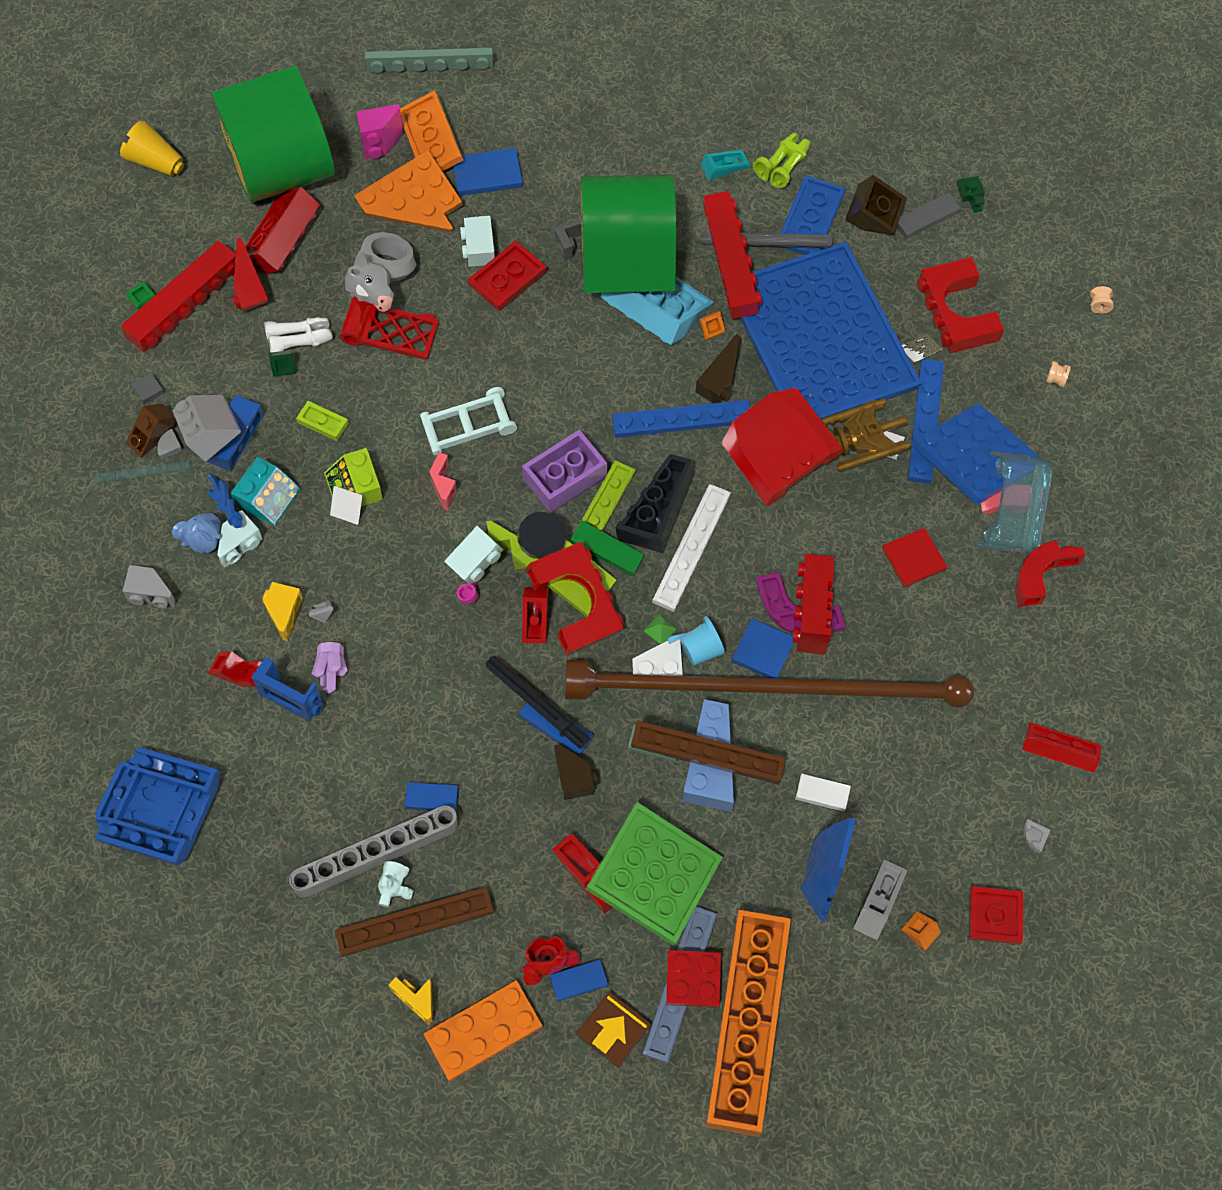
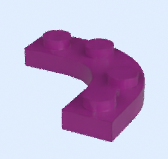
[755,572,845,633]

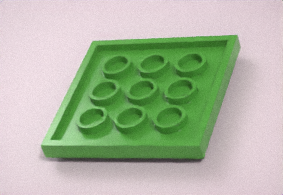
[585,802,723,945]

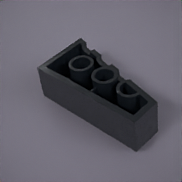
[615,454,694,553]

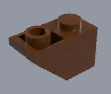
[125,404,176,457]

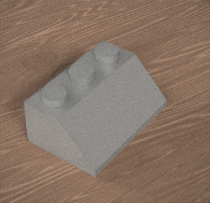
[172,395,241,462]

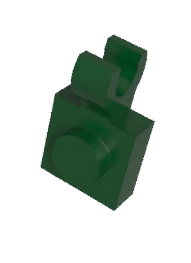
[956,176,985,213]

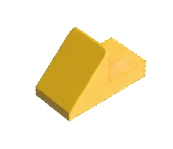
[389,977,433,1025]

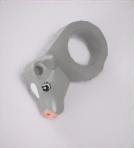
[345,232,417,312]

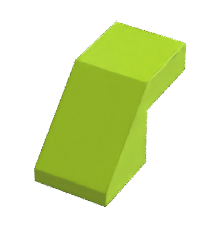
[486,521,524,570]

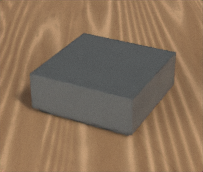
[131,373,164,405]

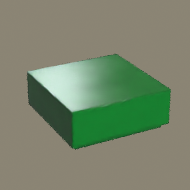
[125,281,155,310]

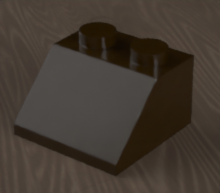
[846,175,907,234]

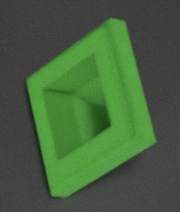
[643,614,677,645]

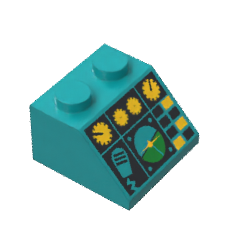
[231,457,300,526]

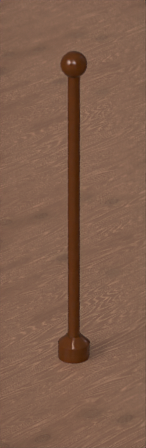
[565,660,974,708]

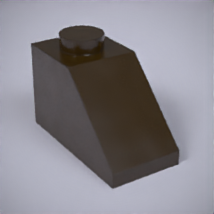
[554,745,598,800]

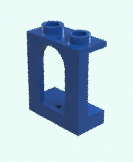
[252,657,323,722]

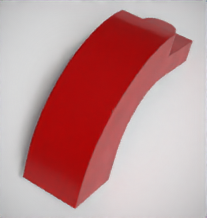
[1015,541,1085,607]

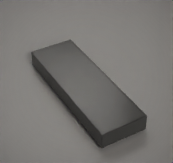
[897,193,961,239]

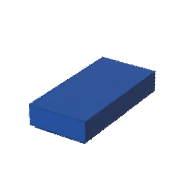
[405,782,458,812]
[550,960,608,1002]

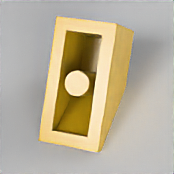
[263,582,303,641]

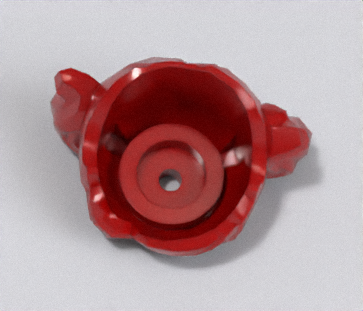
[522,936,580,985]

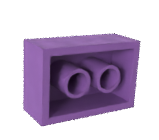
[522,430,607,513]

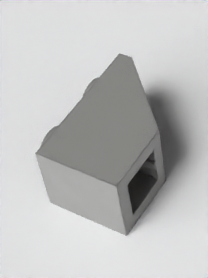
[123,565,176,608]

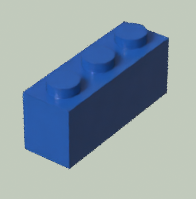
[207,395,264,472]

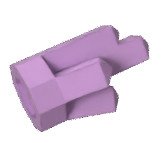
[312,642,348,693]

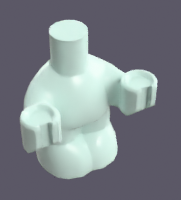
[378,861,413,907]

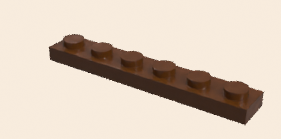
[631,721,785,784]
[335,887,494,957]

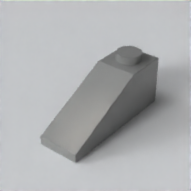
[853,859,908,940]

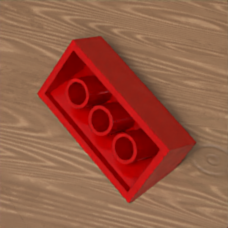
[245,187,320,274]

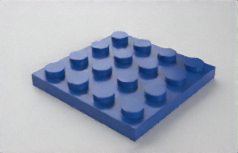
[912,403,1044,505]

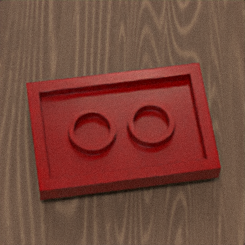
[467,241,547,311]

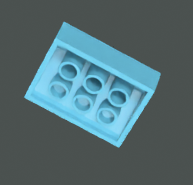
[601,276,714,345]

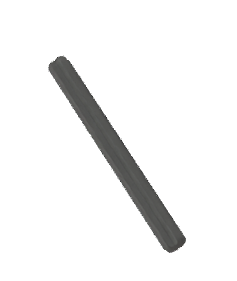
[701,232,832,248]

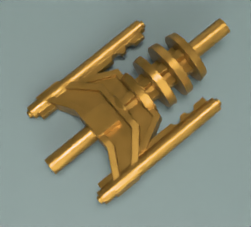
[821,398,910,472]

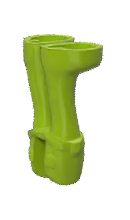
[753,132,810,188]

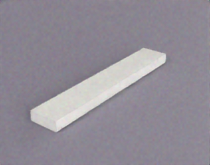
[652,484,731,612]

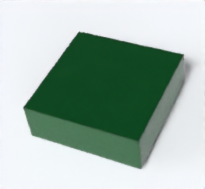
[269,350,296,377]

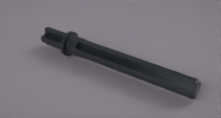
[485,656,589,749]

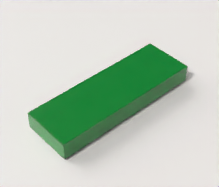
[570,520,644,576]

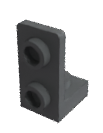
[555,219,581,261]

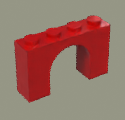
[917,257,1004,354]
[525,541,623,656]

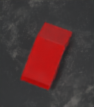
[208,651,261,687]

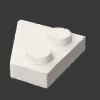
[632,640,683,676]

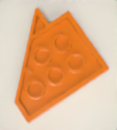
[354,150,463,232]

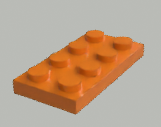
[400,90,464,171]
[423,980,543,1082]

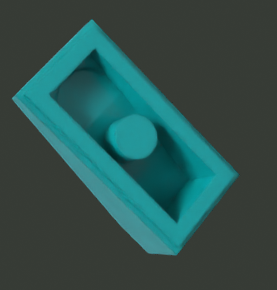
[701,150,751,180]

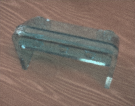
[975,451,1053,554]

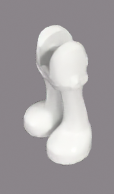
[264,317,333,352]

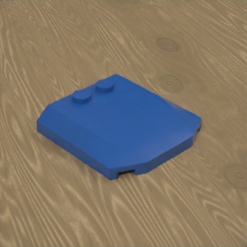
[96,747,220,866]

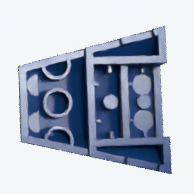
[801,818,856,921]

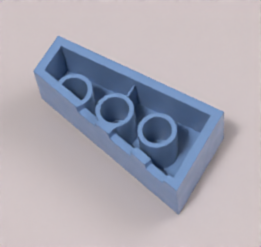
[682,699,734,812]

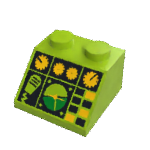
[324,448,383,506]

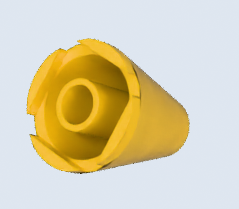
[120,120,184,176]

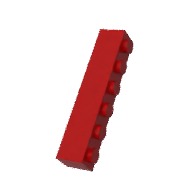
[703,191,762,319]
[121,240,236,352]

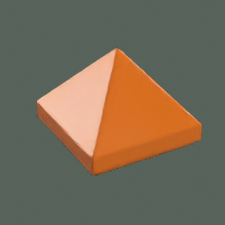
[699,311,726,340]

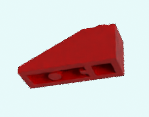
[231,237,268,313]

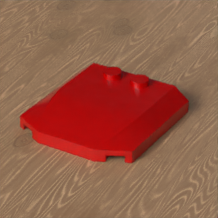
[721,388,844,507]

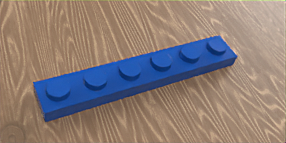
[907,359,944,484]
[612,400,750,438]

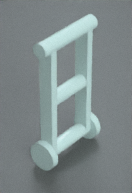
[420,387,517,455]

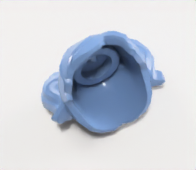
[172,513,222,554]

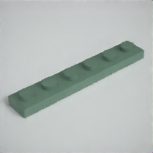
[365,48,493,73]

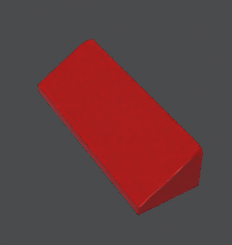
[1022,722,1102,773]

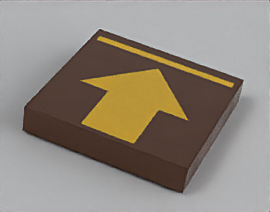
[576,992,651,1068]

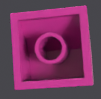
[356,104,404,159]

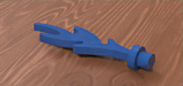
[207,474,243,528]

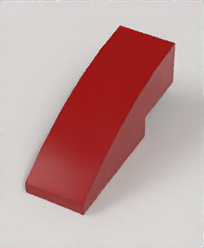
[552,833,613,914]

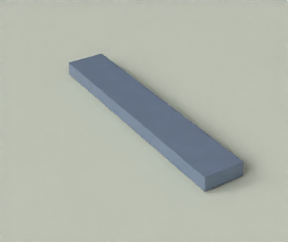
[643,907,717,1064]

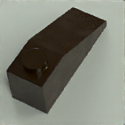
[695,334,740,403]

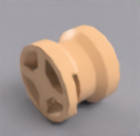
[1090,286,1114,313]
[1046,361,1071,388]

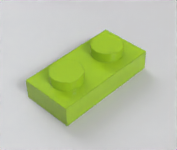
[296,401,349,441]

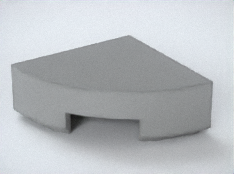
[157,429,182,460]
[1024,819,1050,854]

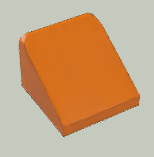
[901,911,941,950]

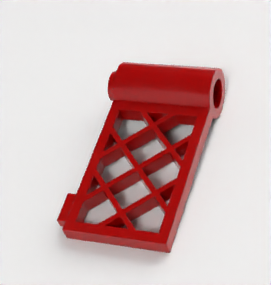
[339,296,439,360]

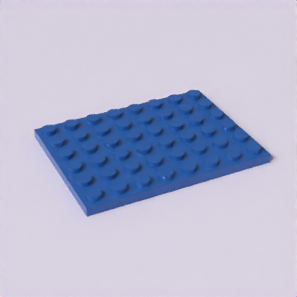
[740,242,922,419]

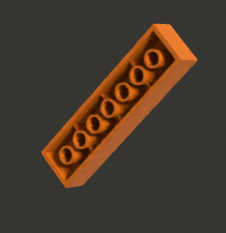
[705,910,791,1137]

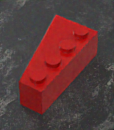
[792,554,834,655]

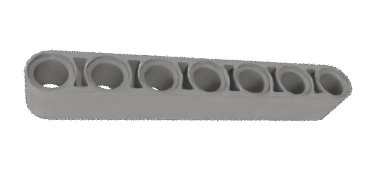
[289,806,458,897]

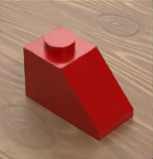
[522,587,548,644]

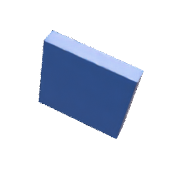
[731,619,794,679]

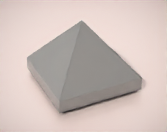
[307,600,333,623]

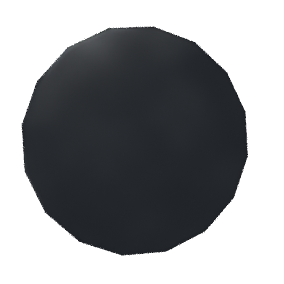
[517,512,566,559]

